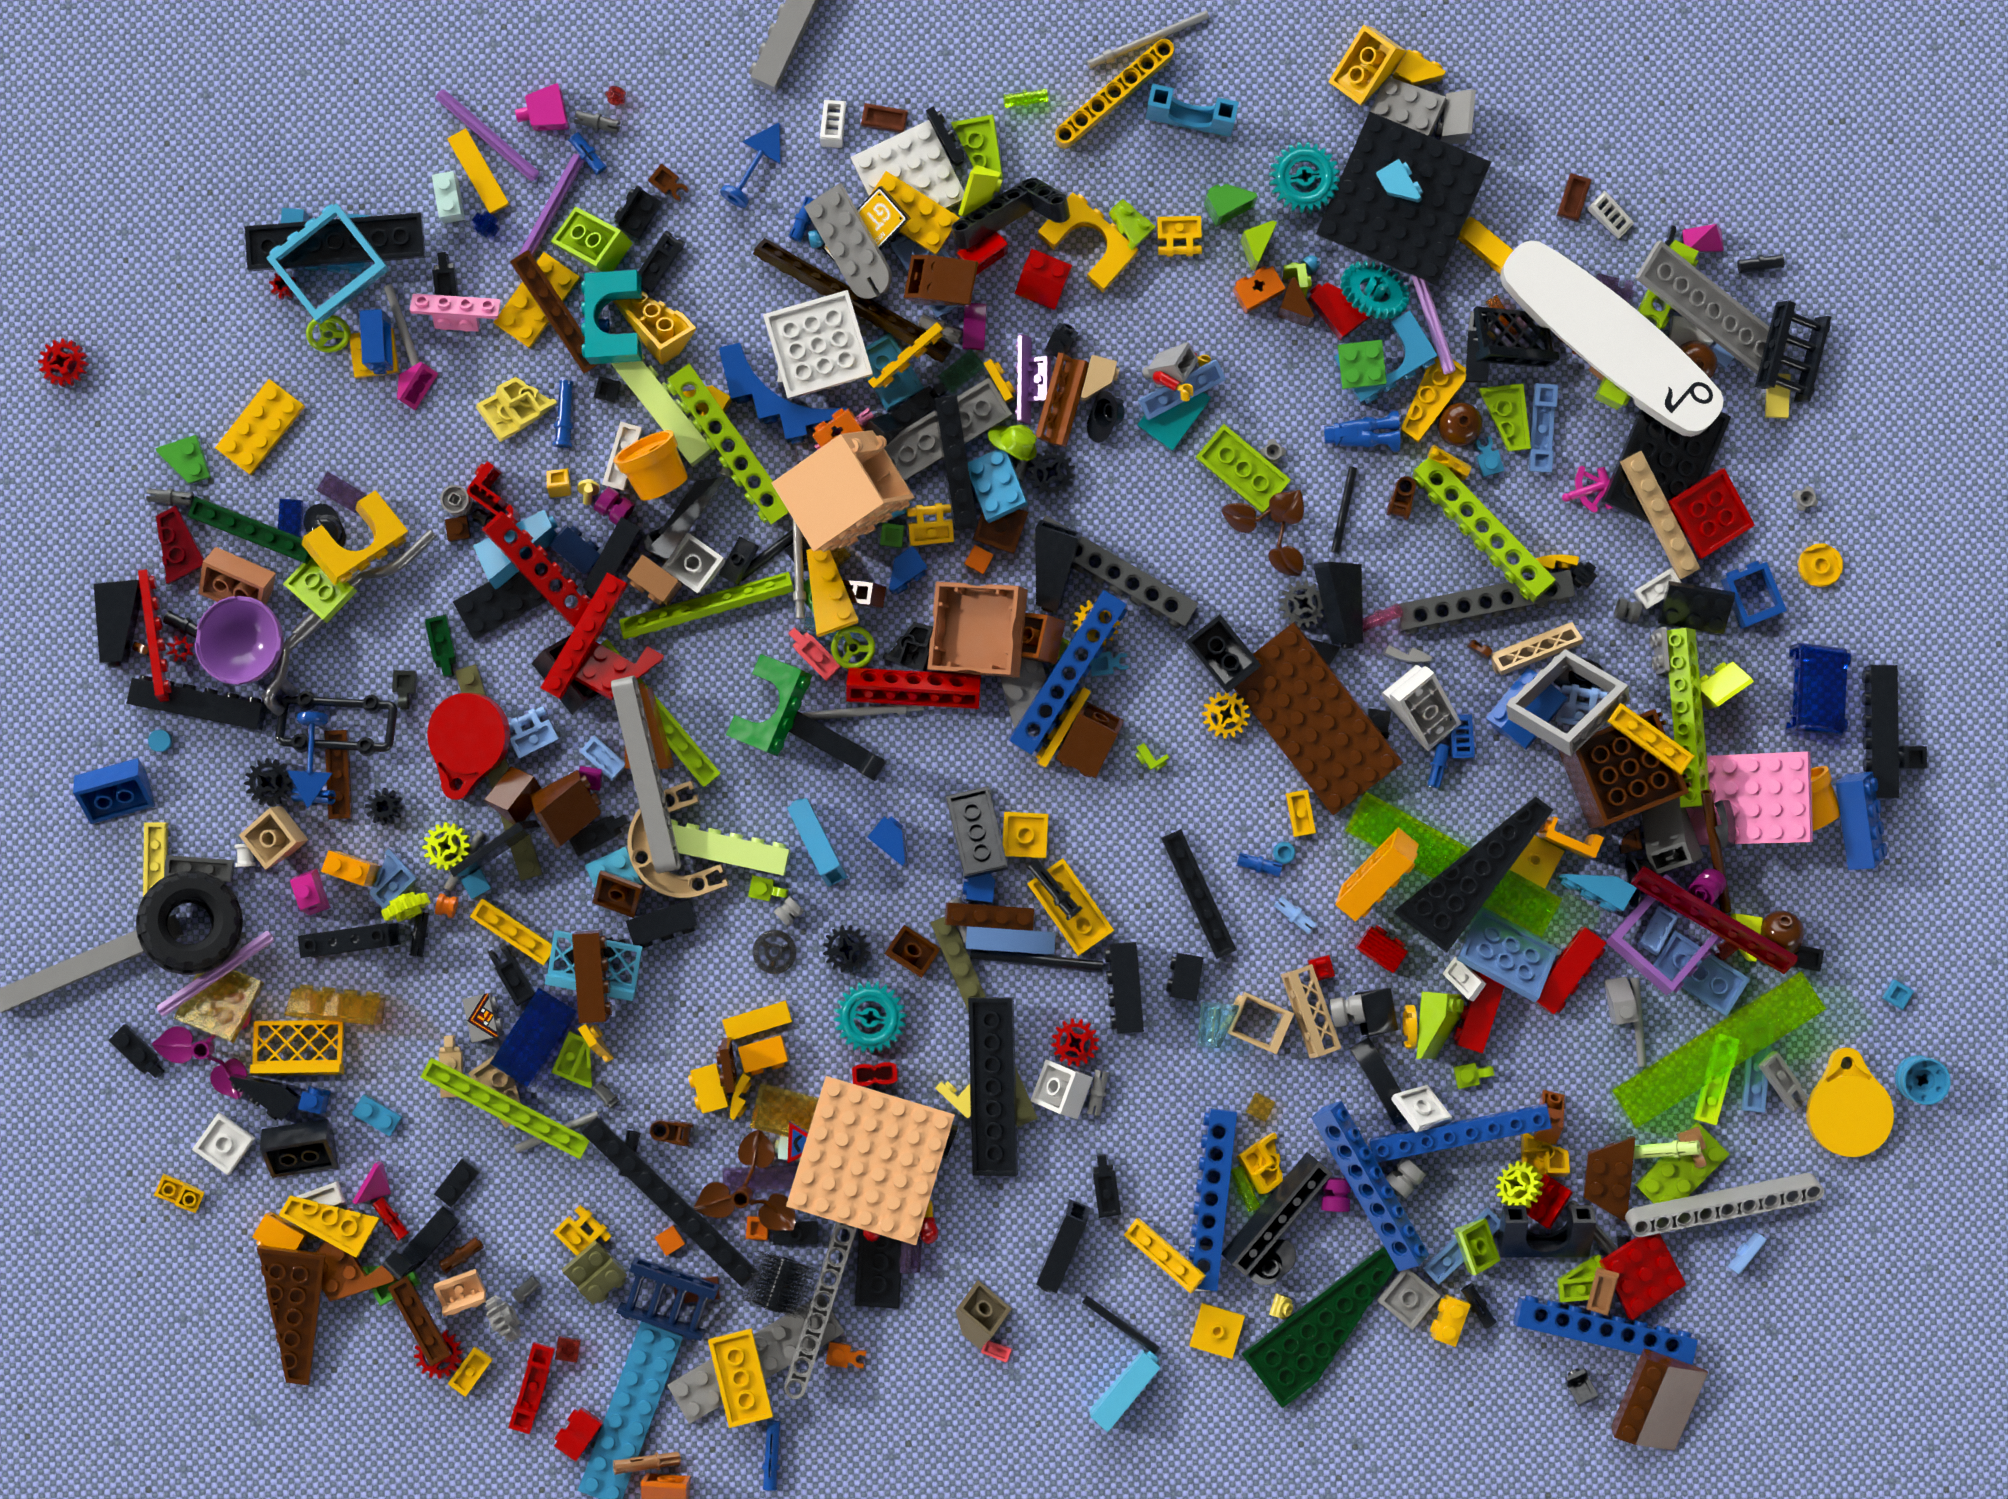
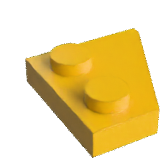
[578,1023,614,1063]

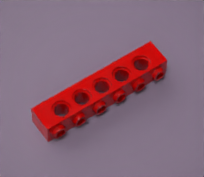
[481,512,591,628]
[846,668,981,709]

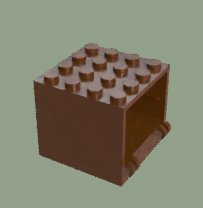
[1557,709,1692,828]

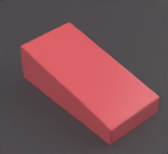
[981,1340,1012,1363]

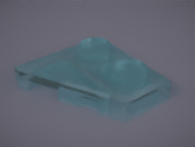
[1197,1001,1239,1048]

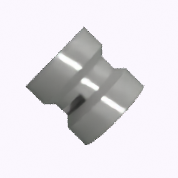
[773,896,805,927]

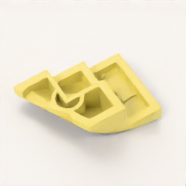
[476,377,557,442]

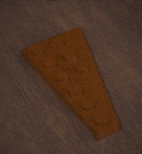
[257,1245,326,1385]

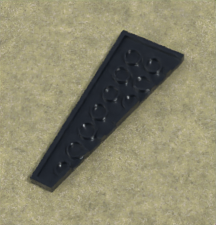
[1393,796,1553,953]

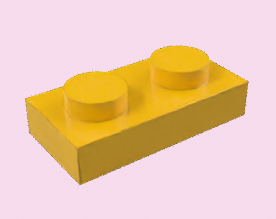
[983,359,1016,403]
[1285,789,1316,837]
[448,1346,493,1397]

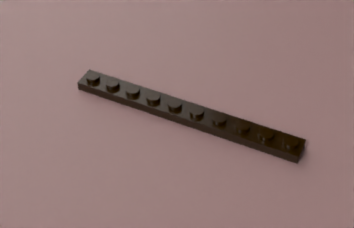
[753,238,953,363]

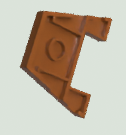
[316,1208,398,1302]

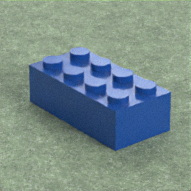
[1836,772,1887,870]

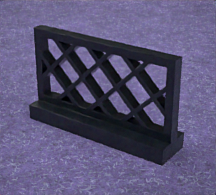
[1473,306,1560,368]

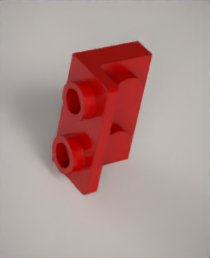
[1526,1174,1573,1229]

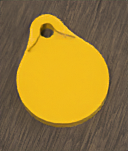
[1806,1047,1894,1157]

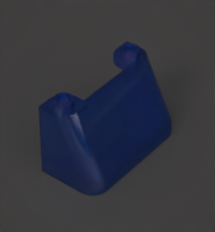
[1785,643,1851,737]

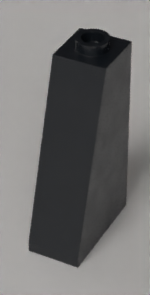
[583,517,645,599]
[1035,520,1083,612]
[1314,562,1363,649]
[94,580,142,668]
[1036,1199,1090,1293]

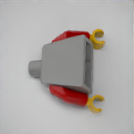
[1143,342,1211,401]

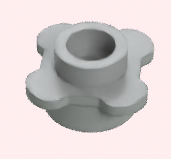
[1259,439,1286,465]
[1792,486,1818,511]

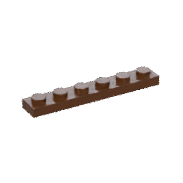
[510,250,599,374]

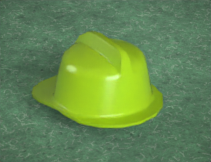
[988,424,1037,461]

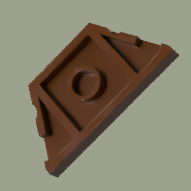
[1583,1136,1635,1222]

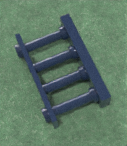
[616,1257,720,1341]

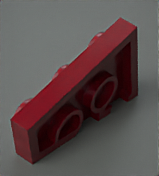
[156,506,205,585]

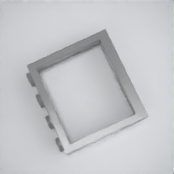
[1506,649,1630,756]

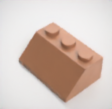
[198,547,276,605]

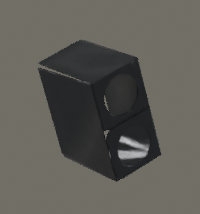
[1355,988,1398,1037]

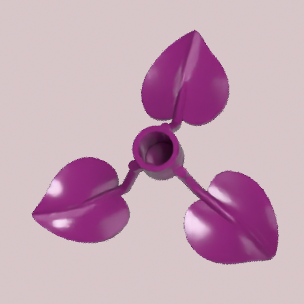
[152,993,252,1099]

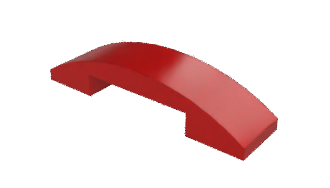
[508,1342,555,1435]

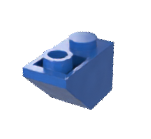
[889,546,928,594]
[962,873,995,903]

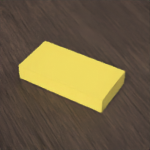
[1765,373,1791,419]

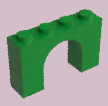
[726,654,813,757]

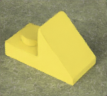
[935,1081,971,1119]

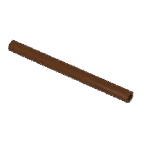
[1701,789,1732,913]

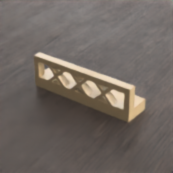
[1490,622,1584,676]
[1281,964,1341,1058]

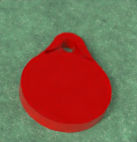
[427,693,510,800]

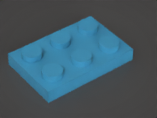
[968,449,1028,523]

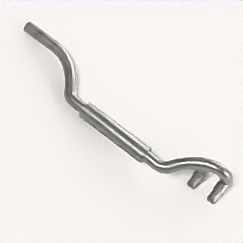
[261,529,437,716]

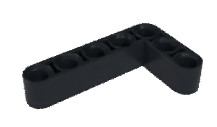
[952,178,1071,249]
[789,711,887,781]
[382,1206,460,1280]

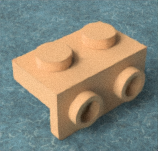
[434,1269,486,1317]

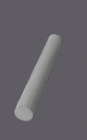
[444,830,485,891]

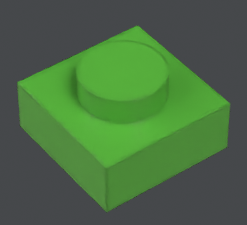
[880,523,905,548]

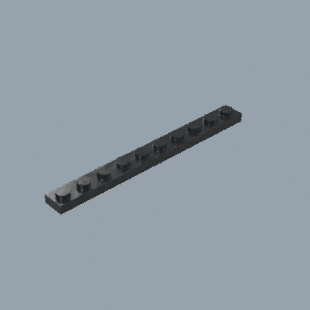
[581,1116,758,1287]

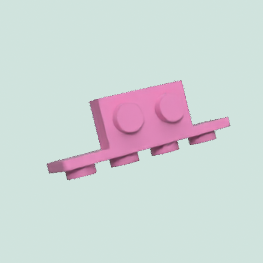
[410,294,501,332]

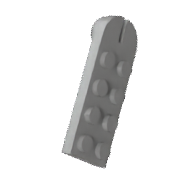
[804,183,892,299]

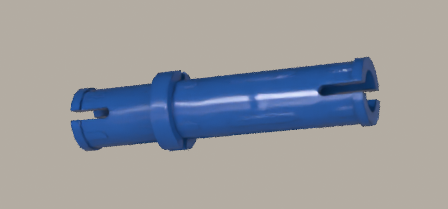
[762,1420,781,1491]

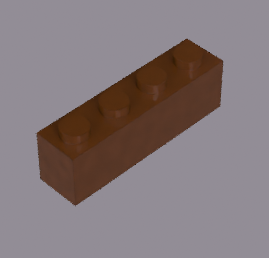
[572,930,612,1023]

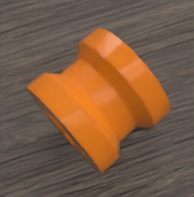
[435,893,459,918]

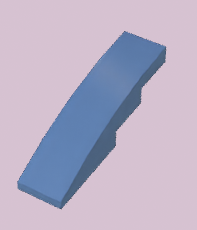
[966,926,1056,955]

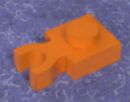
[825,1341,866,1369]

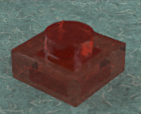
[1714,940,1739,960]
[555,1336,581,1363]

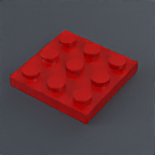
[1668,468,1755,559]
[1599,1233,1687,1320]

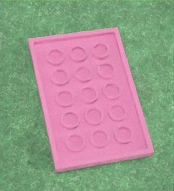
[1686,752,1813,845]

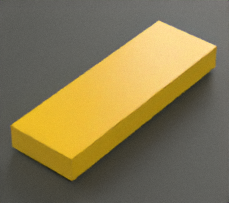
[722,1000,793,1040]

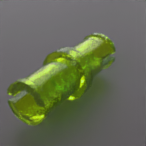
[1003,88,1048,109]
[1231,1165,1261,1212]

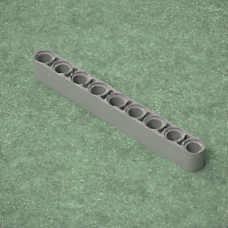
[611,675,681,874]
[0,914,184,1013]
[1625,1173,1824,1237]
[784,1222,857,1399]

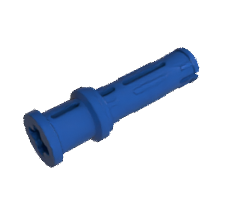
[552,380,574,448]

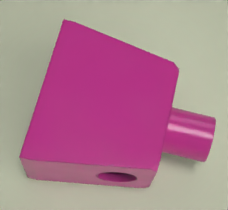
[515,83,569,131]
[290,868,331,915]

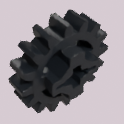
[1028,449,1075,497]
[244,758,293,806]
[823,925,871,973]

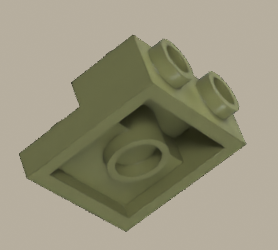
[562,1239,627,1305]

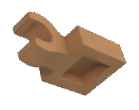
[1676,1127,1707,1168]

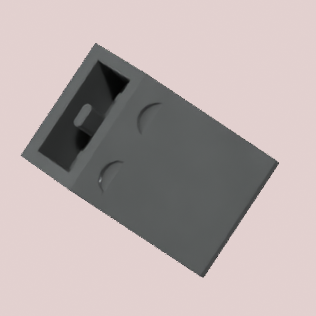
[1641,797,1704,874]

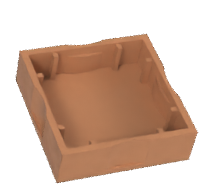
[928,582,1028,678]

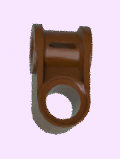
[1386,476,1416,521]
[650,1119,694,1146]

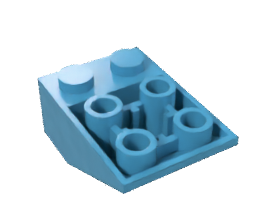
[1557,874,1636,913]

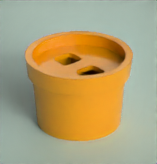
[613,430,688,501]
[1811,766,1840,831]

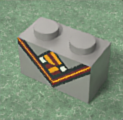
[462,993,504,1043]

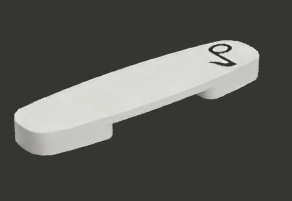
[1500,241,1723,437]

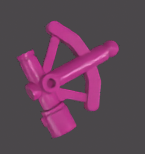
[1562,466,1613,513]

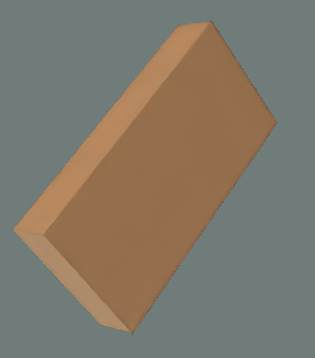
[1586,1267,1619,1315]

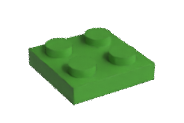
[1338,340,1387,390]

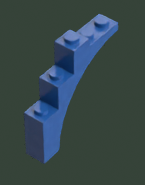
[719,343,847,445]

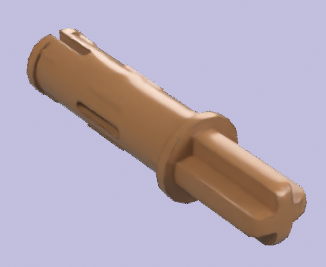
[613,1452,681,1475]

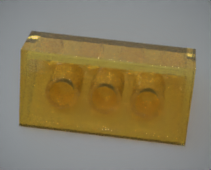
[284,984,386,1025]
[750,1082,820,1137]

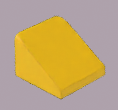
[546,468,571,498]

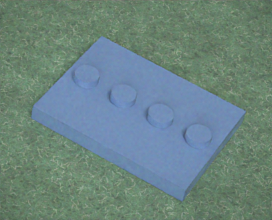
[1456,907,1558,1002]

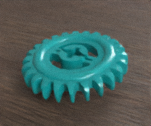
[1269,142,1340,214]
[1340,260,1410,319]
[834,981,907,1054]

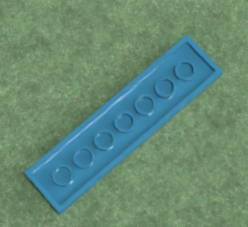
[578,1321,684,1499]

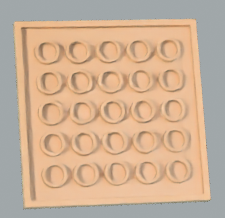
[786,1076,955,1245]

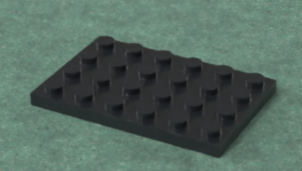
[1601,409,1731,532]

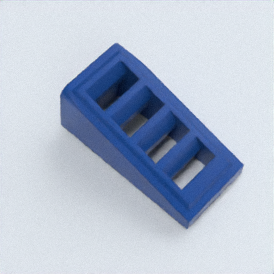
[1450,714,1475,759]

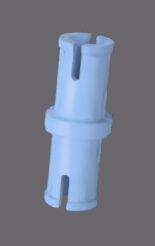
[1273,895,1317,934]

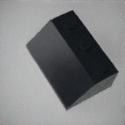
[531,635,601,715]
[260,1119,338,1178]

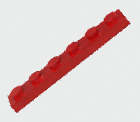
[138,569,171,702]
[540,572,628,700]

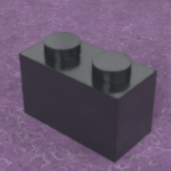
[1166,953,1204,1001]

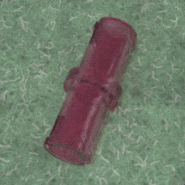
[1363,603,1403,632]

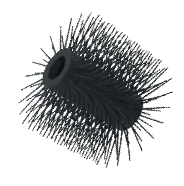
[742,1251,819,1319]

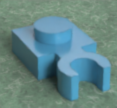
[1475,436,1504,478]
[1090,652,1129,677]

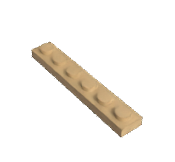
[1620,451,1701,579]

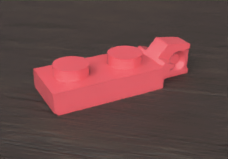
[788,627,842,682]

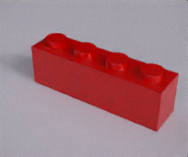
[1535,927,1606,1014]
[1453,970,1505,1054]

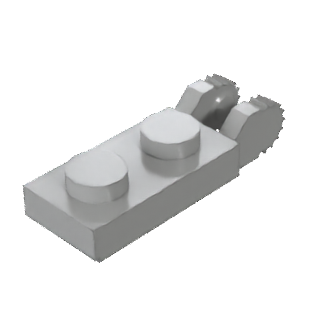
[1758,1051,1807,1111]

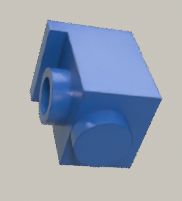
[298,1086,331,1114]

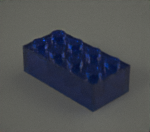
[490,988,578,1089]

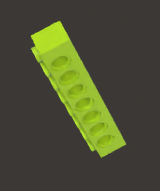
[1594,240,1699,410]
[666,363,789,525]
[1412,458,1556,602]
[1667,628,1710,808]

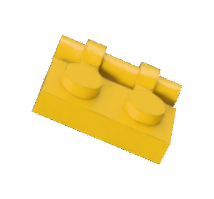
[1157,216,1202,257]
[907,503,954,546]
[553,1204,612,1256]

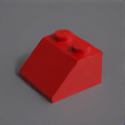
[957,232,1008,276]
[1014,248,1072,310]

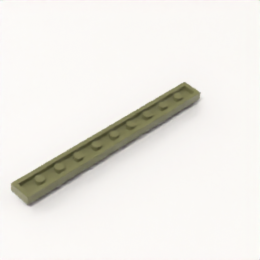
[455,664,543,881]
[930,916,1038,1127]

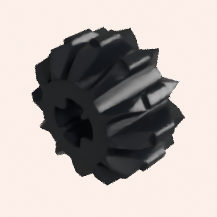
[365,788,404,826]

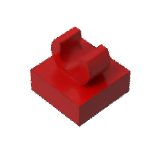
[1307,955,1335,981]

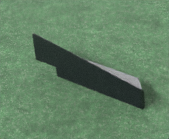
[646,476,726,563]

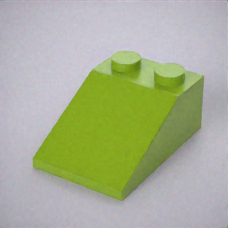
[551,206,633,272]
[1416,991,1464,1059]

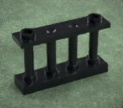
[1755,300,1832,403]
[298,923,401,958]

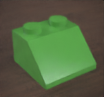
[1203,184,1258,227]

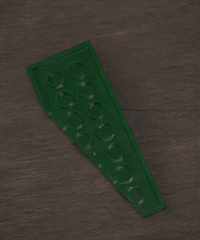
[1241,1245,1396,1408]

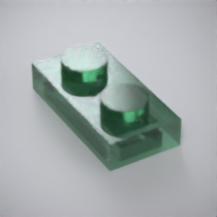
[937,349,985,394]

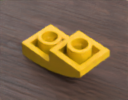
[1536,555,1579,571]
[730,1072,752,1120]
[154,1173,205,1213]

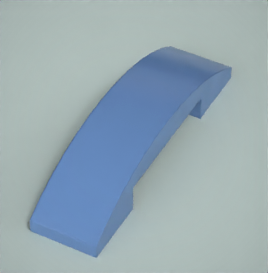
[1529,383,1558,473]

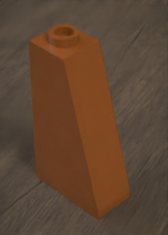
[625,683,674,769]

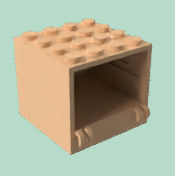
[771,430,915,552]

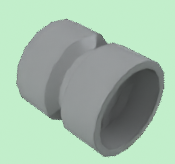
[440,485,474,517]
[1330,994,1366,1027]
[1386,1157,1427,1199]

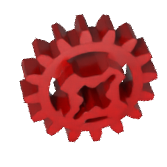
[38,338,89,387]
[1051,1018,1099,1067]
[414,1329,464,1379]

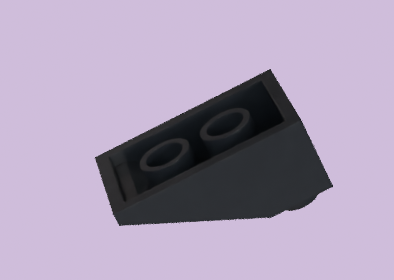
[1185,614,1262,693]

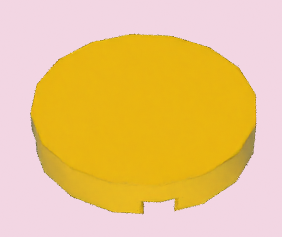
[1798,543,1843,588]
[1402,1005,1417,1049]

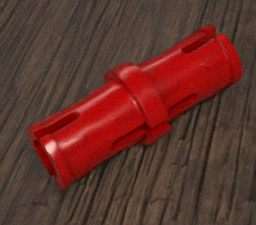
[372,1196,410,1241]

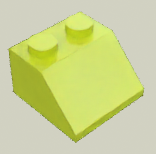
[958,165,1003,216]
[1700,662,1754,710]

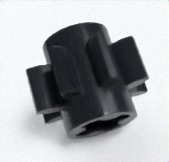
[1571,561,1598,589]

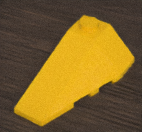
[613,291,696,365]

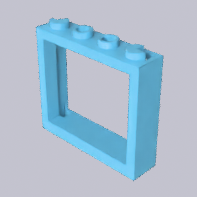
[266,203,390,324]

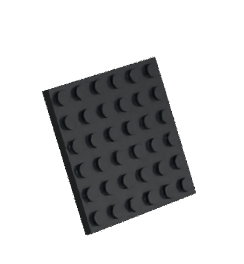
[1316,112,1492,286]

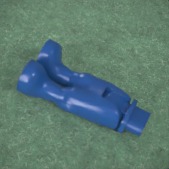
[1324,411,1401,452]

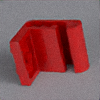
[467,461,520,522]

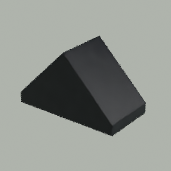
[864,413,904,446]

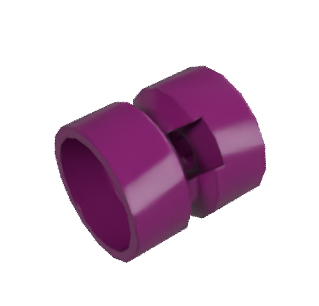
[593,486,635,525]
[1687,868,1727,905]
[1321,1177,1351,1212]

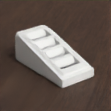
[820,100,846,148]
[1587,191,1634,239]

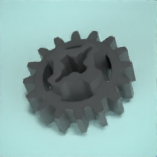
[1278,580,1324,628]

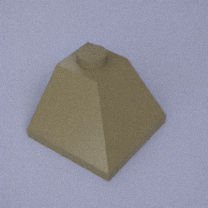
[955,1280,1012,1349]

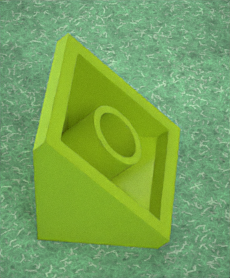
[1240,220,1277,271]
[1453,1218,1501,1276]

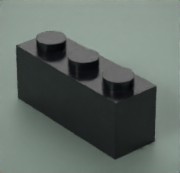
[626,900,699,949]

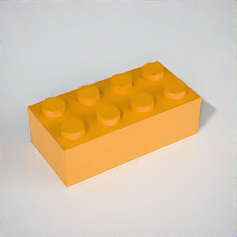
[1335,827,1419,922]

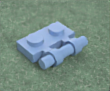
[1555,684,1607,725]
[509,706,560,759]

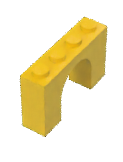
[1038,192,1139,293]
[302,490,408,586]

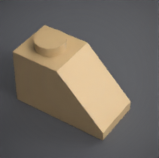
[1080,355,1120,402]

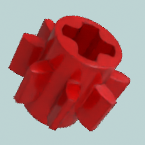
[269,273,296,300]
[165,636,194,662]

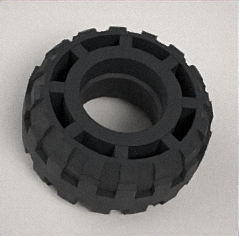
[136,871,243,975]

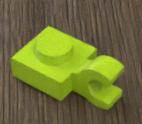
[748,875,789,901]
[1453,1062,1494,1089]

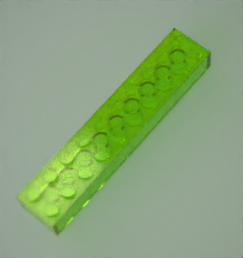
[1342,792,1563,938]
[1609,971,1826,1129]

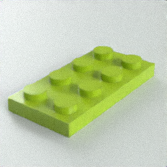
[1195,424,1291,514]
[1634,1122,1730,1204]

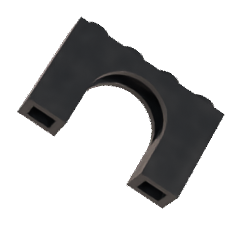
[1497,1205,1596,1258]

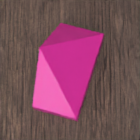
[1682,224,1724,252]
[397,362,439,410]
[352,1161,391,1204]

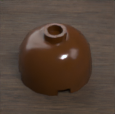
[1679,341,1717,378]
[1438,403,1482,447]
[1760,910,1804,953]

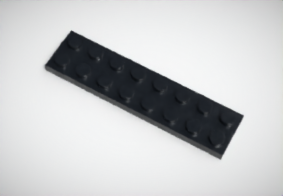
[244,212,426,272]
[968,997,1018,1176]

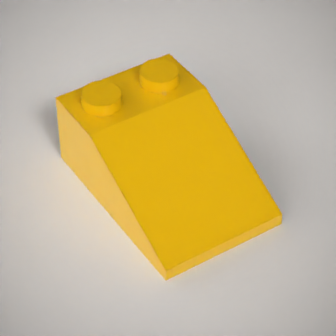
[1328,25,1407,106]

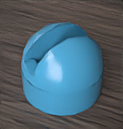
[808,230,824,249]
[1301,255,1320,275]

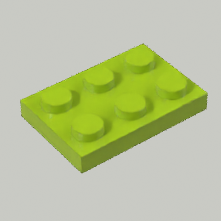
[283,557,357,623]

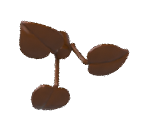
[1221,490,1304,576]
[693,1130,796,1231]

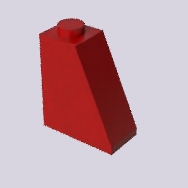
[1308,282,1373,341]

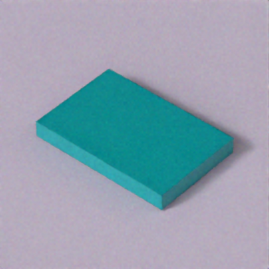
[1137,392,1211,451]

